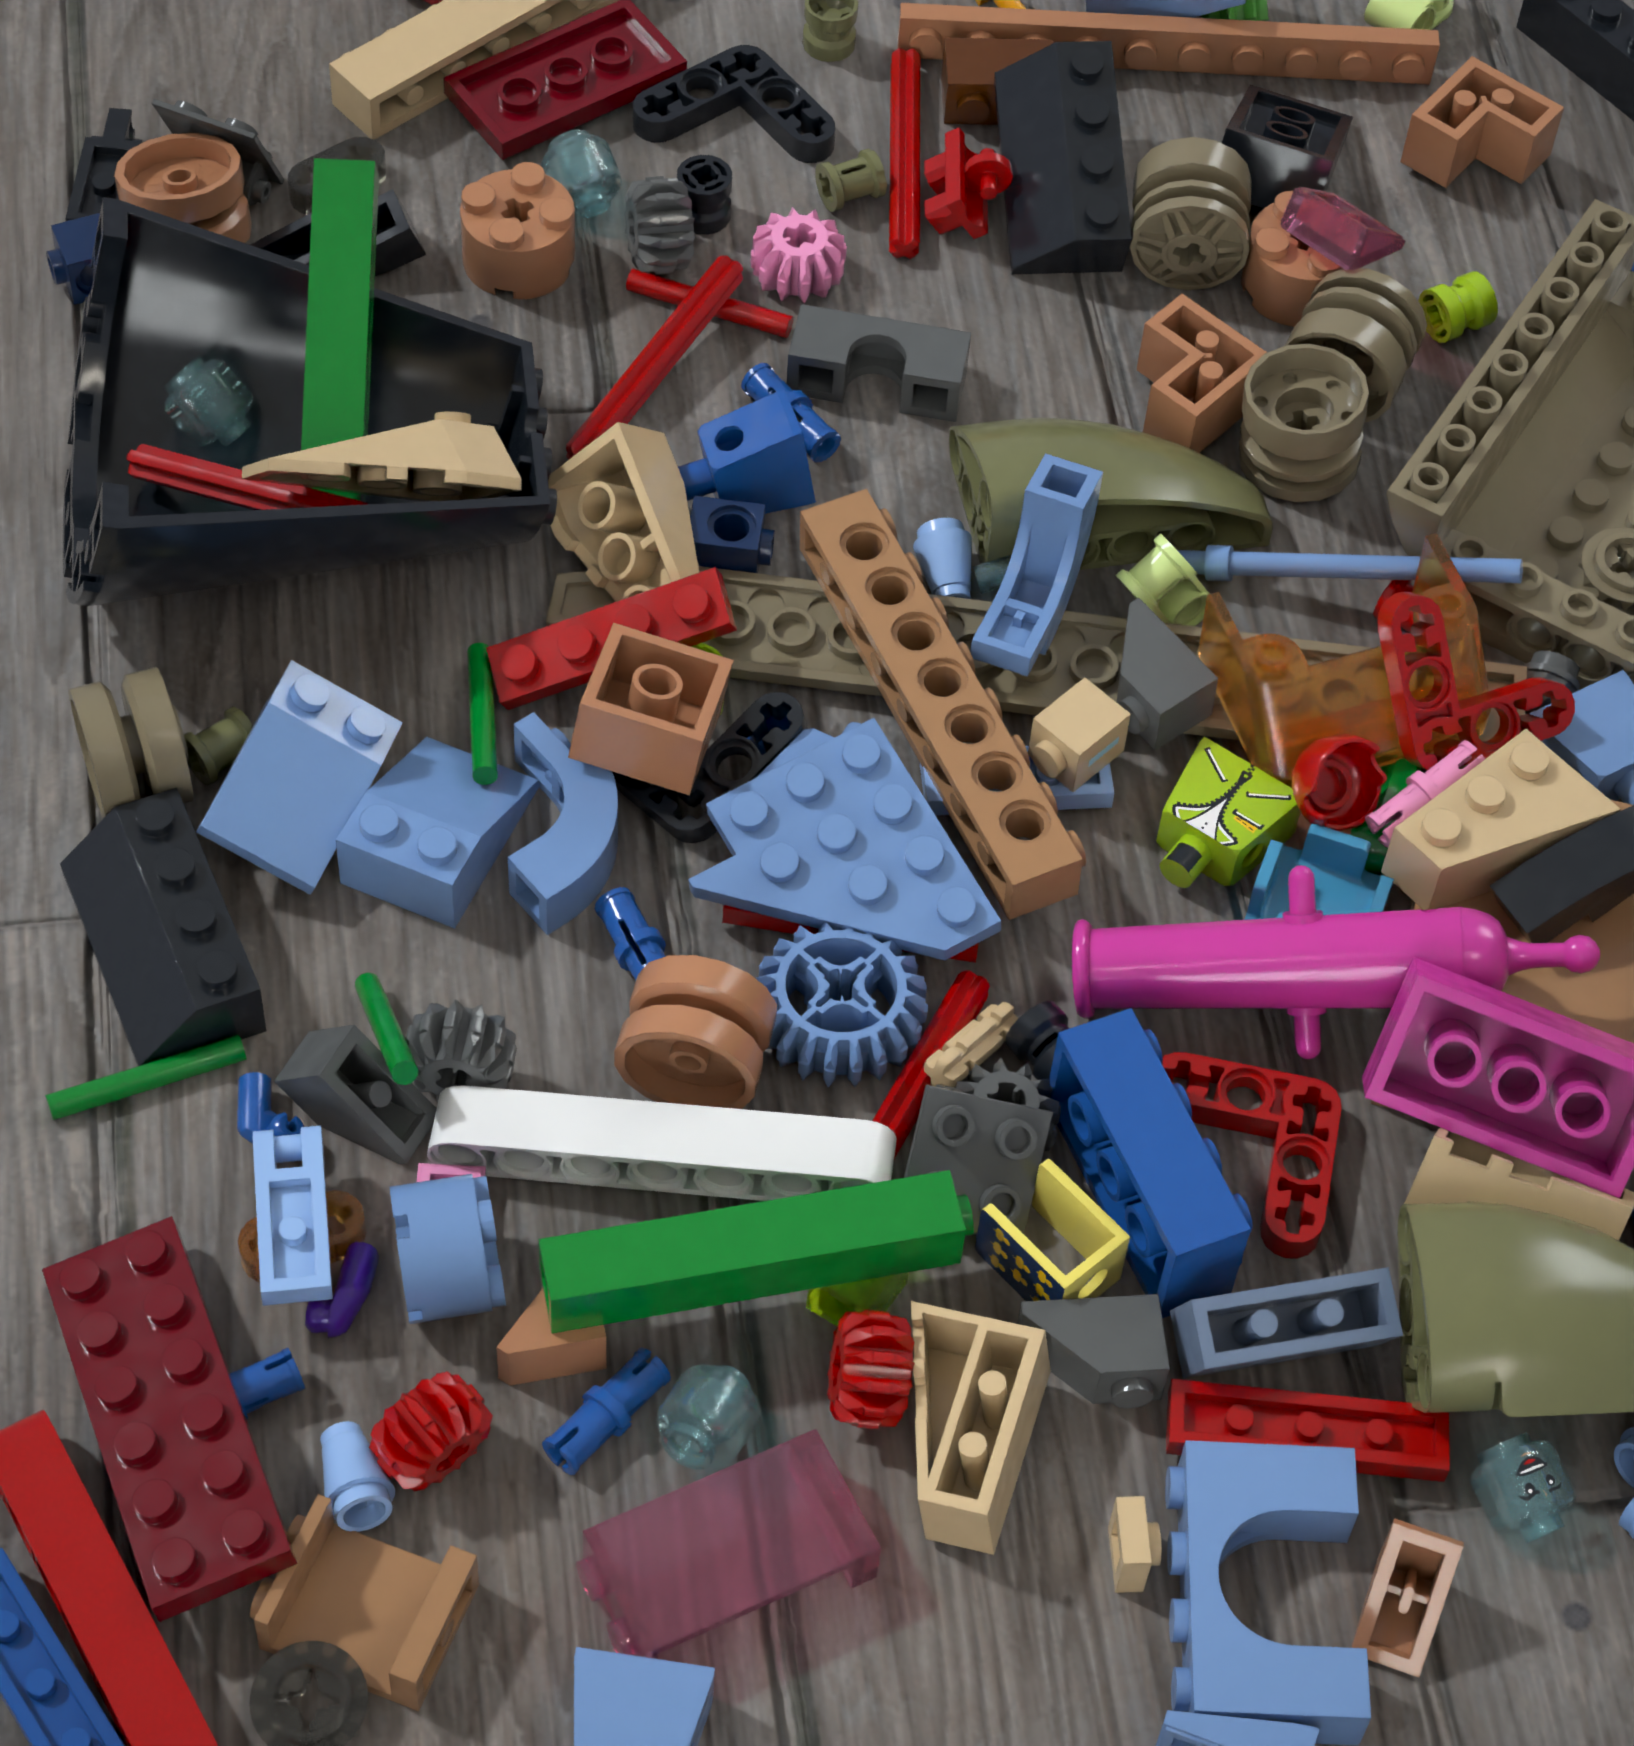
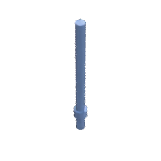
[1177,545,1523,583]

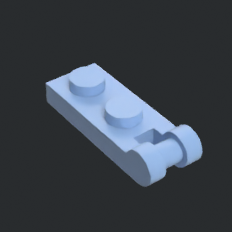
[253,1125,333,1306]

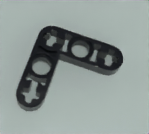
[633,45,836,163]
[573,692,808,843]

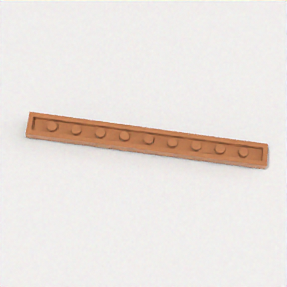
[897,3,1440,84]

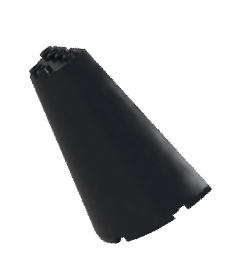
[63,197,557,606]

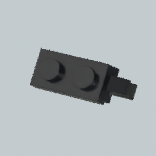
[65,108,142,222]

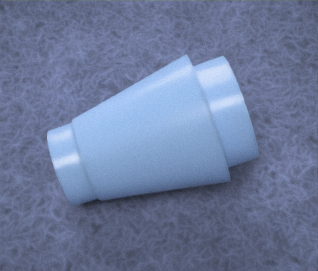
[913,518,972,599]
[320,1421,395,1532]

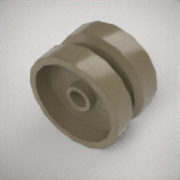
[68,667,193,819]

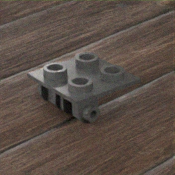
[152,99,284,206]
[904,1084,1053,1234]

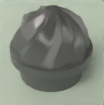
[1523,651,1580,711]

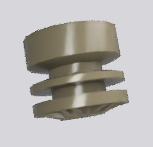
[1130,137,1252,290]
[1285,267,1427,422]
[1238,344,1369,502]

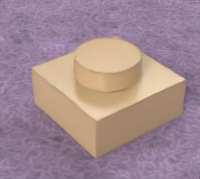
[1108,1496,1162,1593]

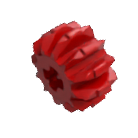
[827,1309,915,1429]
[369,1371,493,1492]

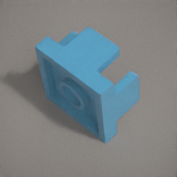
[1244,824,1394,920]

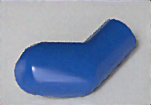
[237,1072,304,1144]

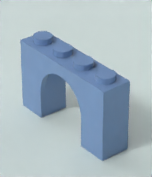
[1165,1440,1371,1746]

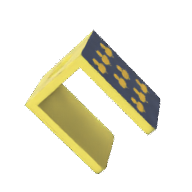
[975,1159,1130,1301]

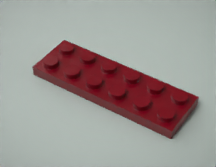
[42,1216,298,1622]

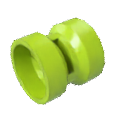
[1418,271,1498,343]

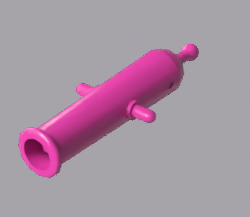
[1072,865,1600,1059]

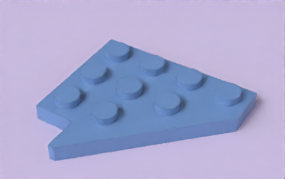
[688,718,1001,961]

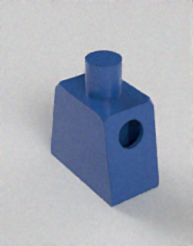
[678,389,816,514]

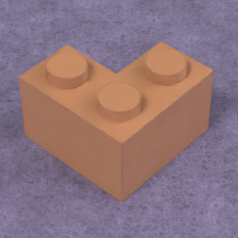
[1400,56,1564,188]
[1137,294,1267,453]

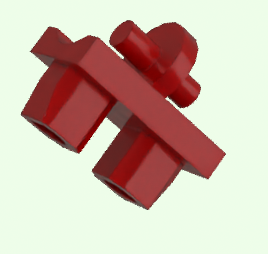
[924,127,1013,239]

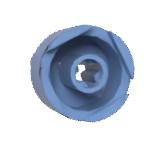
[389,1174,506,1324]

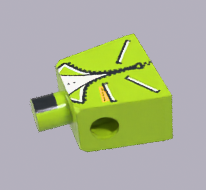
[1156,736,1300,888]

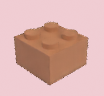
[568,623,734,796]

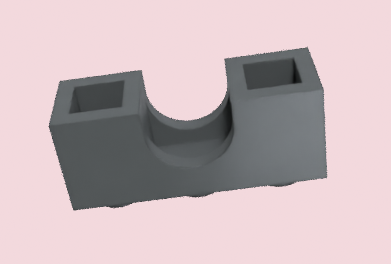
[786,304,971,422]

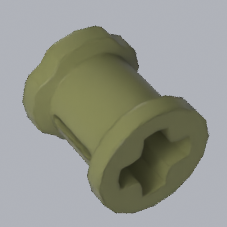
[815,148,887,212]
[184,706,253,785]

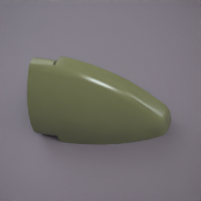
[949,418,1273,570]
[1397,1201,1634,1417]

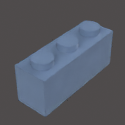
[1170,1267,1403,1379]

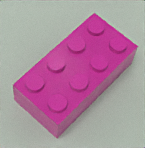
[1362,957,1634,1198]

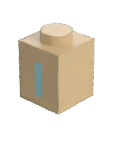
[1028,677,1131,792]

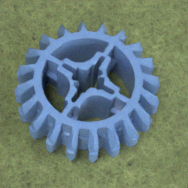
[756,923,928,1087]

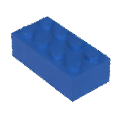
[1049,1008,1253,1318]

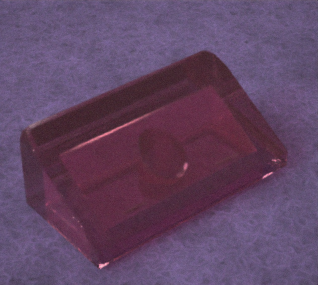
[1280,186,1406,270]

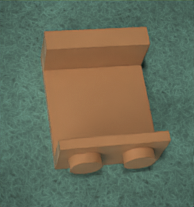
[250,1494,479,1711]

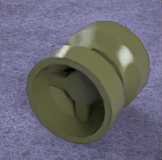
[802,0,859,62]

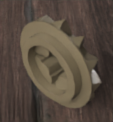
[1578,527,1634,611]

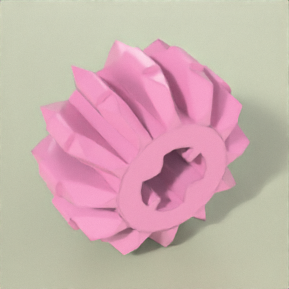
[750,207,847,304]

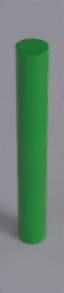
[467,643,498,785]
[355,973,418,1085]
[45,1035,247,1120]

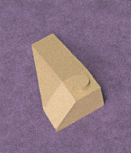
[242,412,521,502]
[548,422,699,602]

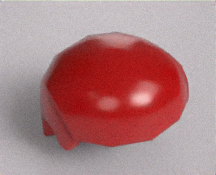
[1292,734,1387,831]

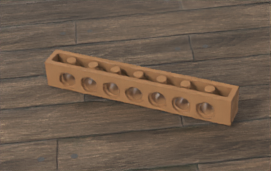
[800,489,1086,920]

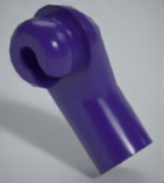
[305,1242,379,1339]

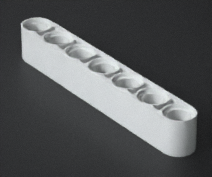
[427,1085,897,1201]

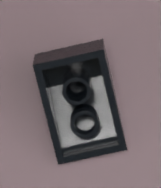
[1222,84,1353,208]

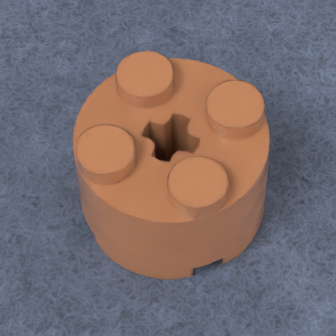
[460,162,575,299]
[1241,191,1363,327]

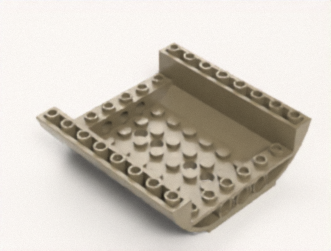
[1386,199,1634,690]

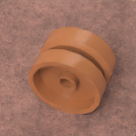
[114,133,252,243]
[614,955,777,1109]

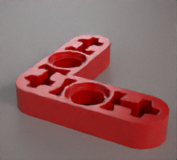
[1377,592,1575,770]
[1162,1052,1342,1259]

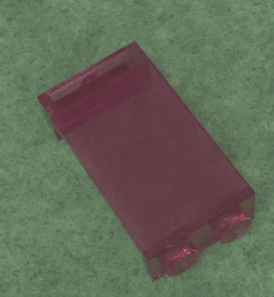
[576,1429,881,1659]

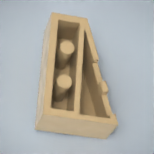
[1381,729,1621,910]
[1404,1127,1634,1241]
[911,1301,1051,1555]

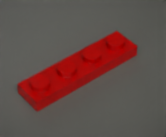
[486,567,737,710]
[1166,1379,1450,1482]

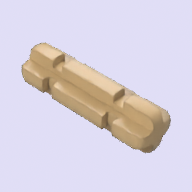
[924,1002,1018,1087]

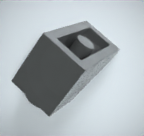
[1116,598,1218,750]
[274,1025,437,1164]
[1017,1294,1170,1408]

